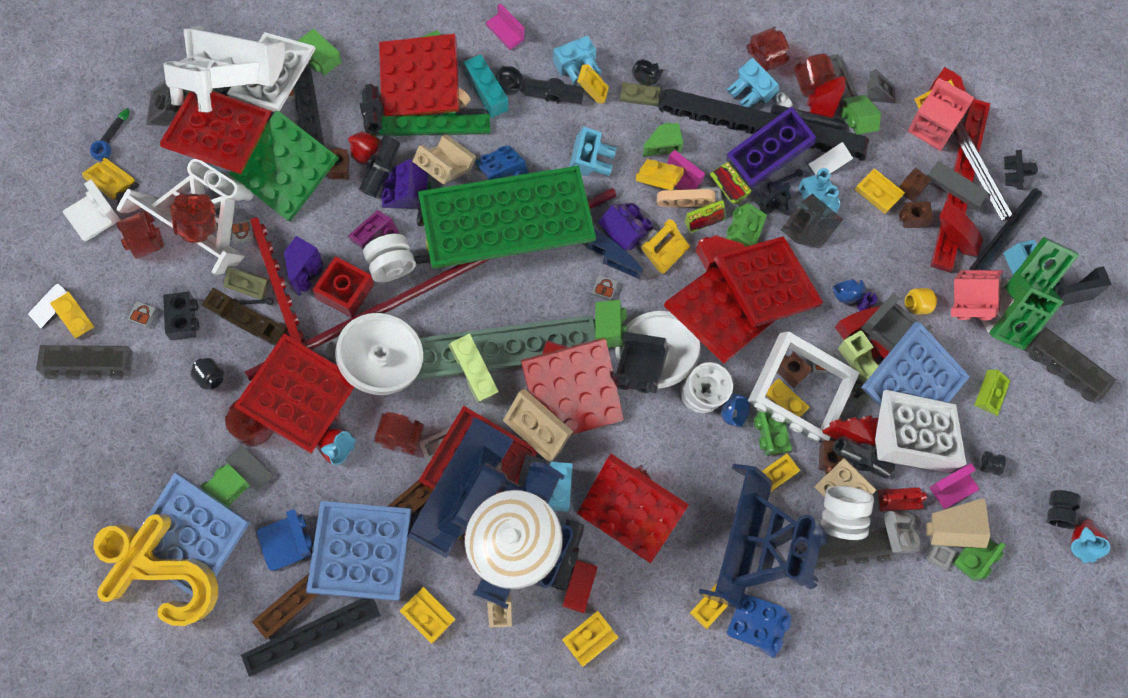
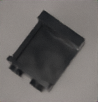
[1053,266,1112,306]
[612,332,669,394]

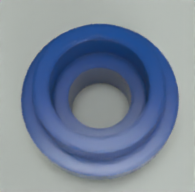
[90,141,111,161]

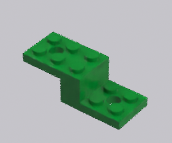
[989,237,1079,350]

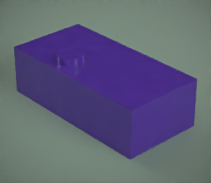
[726,106,816,189]

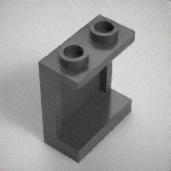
[862,293,932,352]

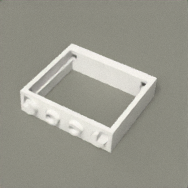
[748,331,860,443]

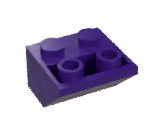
[382,159,428,209]
[598,203,657,251]
[284,236,324,296]

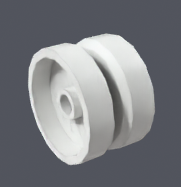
[363,234,416,283]

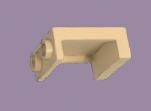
[413,134,477,184]

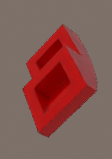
[562,560,598,613]

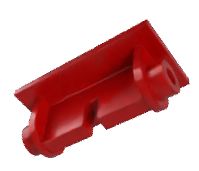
[877,487,927,512]

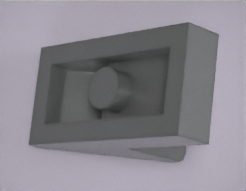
[867,69,896,103]

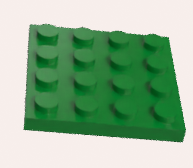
[229,110,339,222]

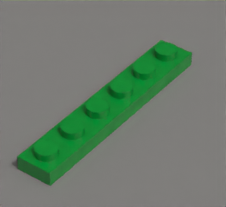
[375,114,490,136]

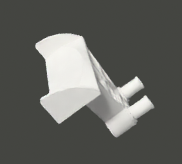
[163,26,285,112]
[116,159,254,275]

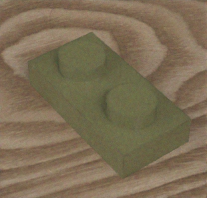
[620,82,660,107]
[223,266,270,300]

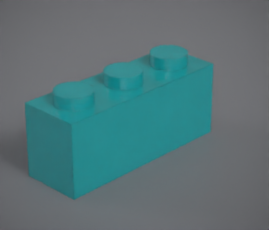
[464,54,508,118]

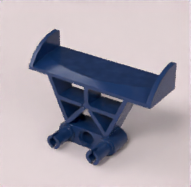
[407,418,524,558]
[472,462,573,609]
[699,464,829,610]

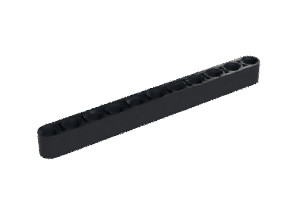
[659,89,869,161]

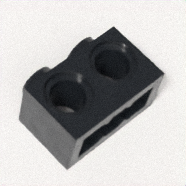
[163,291,200,341]

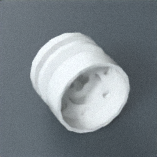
[680,362,733,414]
[821,486,874,540]

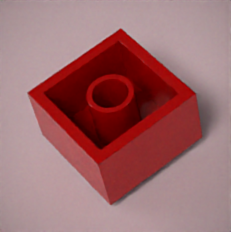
[313,256,374,318]

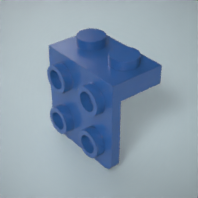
[475,146,528,180]
[257,509,314,571]
[727,594,791,658]

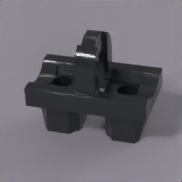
[1004,150,1038,190]
[755,181,791,215]

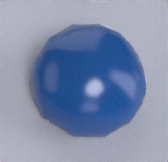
[832,279,866,304]
[721,394,750,427]

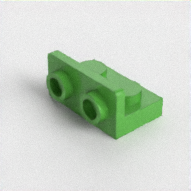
[726,203,767,247]
[754,411,792,456]
[953,538,1005,581]

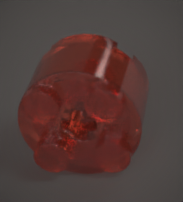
[747,27,790,72]
[794,54,838,97]
[170,194,217,243]
[116,211,164,259]
[225,400,274,446]
[374,412,424,456]

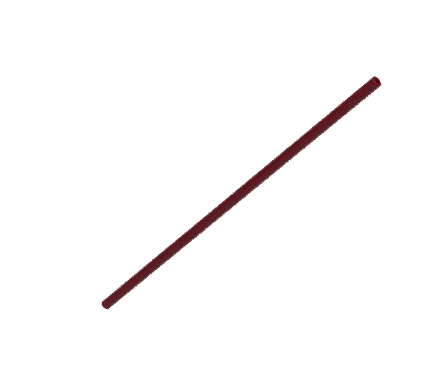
[245,188,617,381]

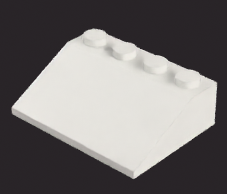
[227,32,316,112]
[875,390,966,473]

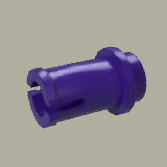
[857,292,877,311]

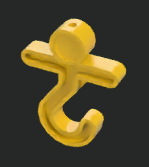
[93,513,218,626]

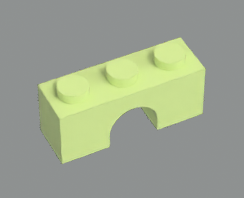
[838,330,879,384]
[448,334,498,402]

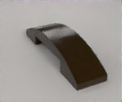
[202,287,287,346]

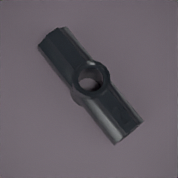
[524,78,584,104]
[360,84,384,135]
[359,135,400,198]
[833,436,895,478]
[550,520,585,591]

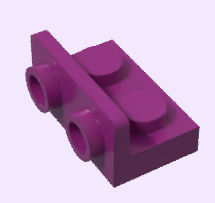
[348,210,399,250]

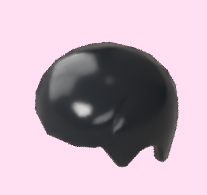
[632,59,663,86]
[495,66,524,95]

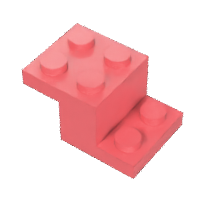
[908,78,975,151]
[951,270,1004,320]

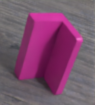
[486,3,525,50]
[667,150,705,190]
[929,463,979,509]

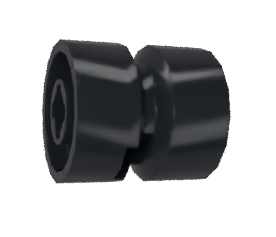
[1047,490,1081,529]

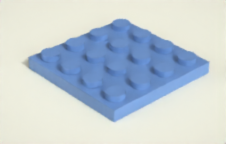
[861,322,970,407]
[138,472,251,597]
[306,501,411,601]

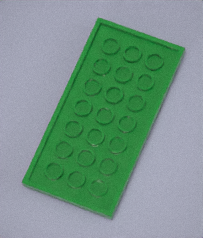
[418,165,596,269]

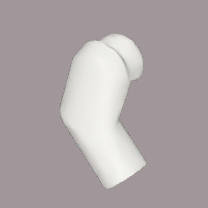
[775,92,793,107]

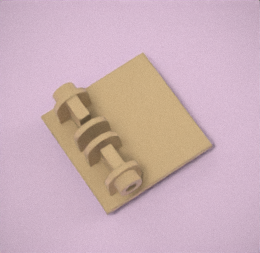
[814,458,877,497]

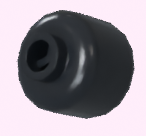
[191,358,224,390]

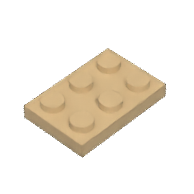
[503,389,573,463]

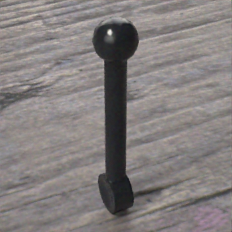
[767,169,803,189]
[233,297,274,305]

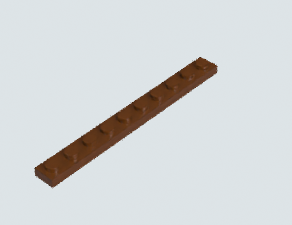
[252,480,433,640]

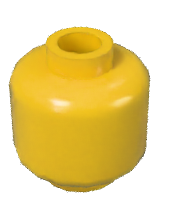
[904,288,937,315]

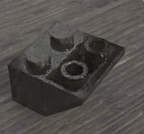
[781,193,843,249]

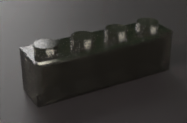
[1025,327,1117,403]
[36,345,134,380]
[802,527,897,570]

